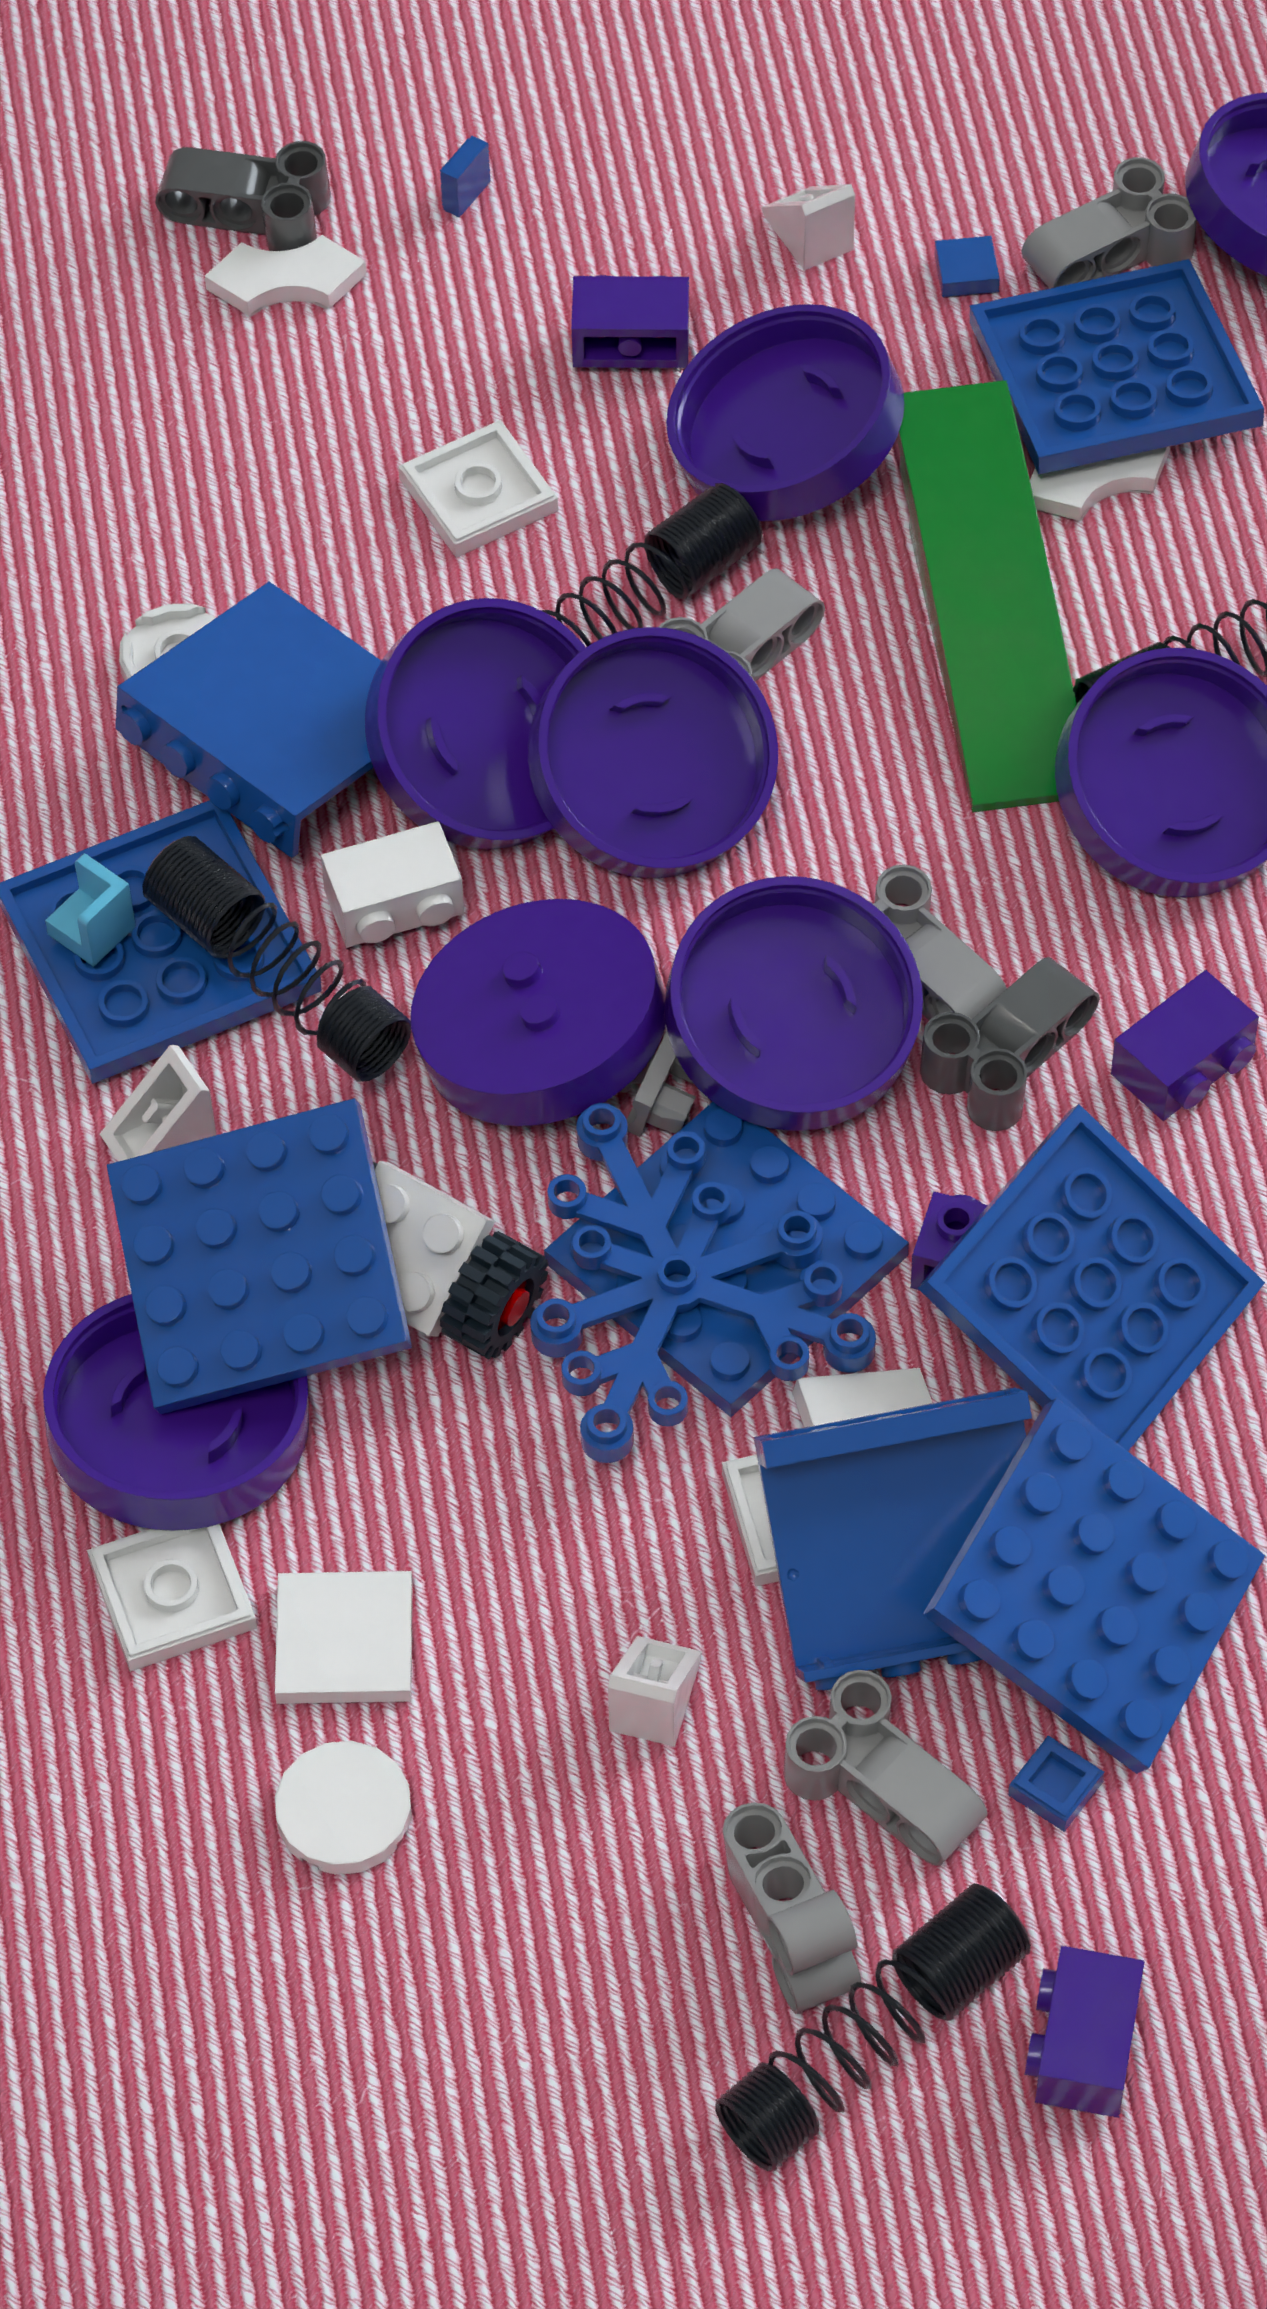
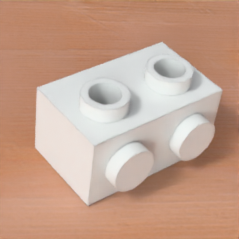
[321,821,464,948]

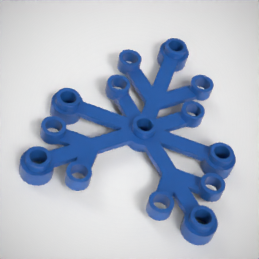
[530,1103,876,1463]

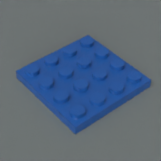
[969,259,1264,474]
[0,800,322,1084]
[107,1098,412,1414]
[544,1102,909,1417]
[917,1104,1265,1451]
[923,1398,1266,1774]

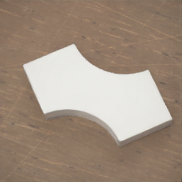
[204,235,367,317]
[1030,446,1170,521]

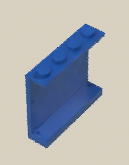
[115,581,381,858]
[753,1387,1032,1690]

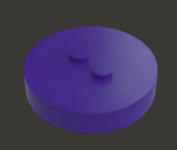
[1185,92,1267,277]
[666,304,904,521]
[365,598,586,849]
[528,627,778,878]
[1055,648,1267,897]
[664,876,923,1131]
[410,899,666,1126]
[43,1294,309,1531]

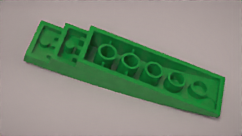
[897,380,1077,813]

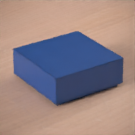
[440,135,491,218]
[934,236,1000,297]
[1008,1735,1104,1832]

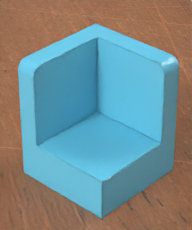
[45,853,136,967]

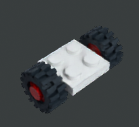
[373,1161,548,1359]

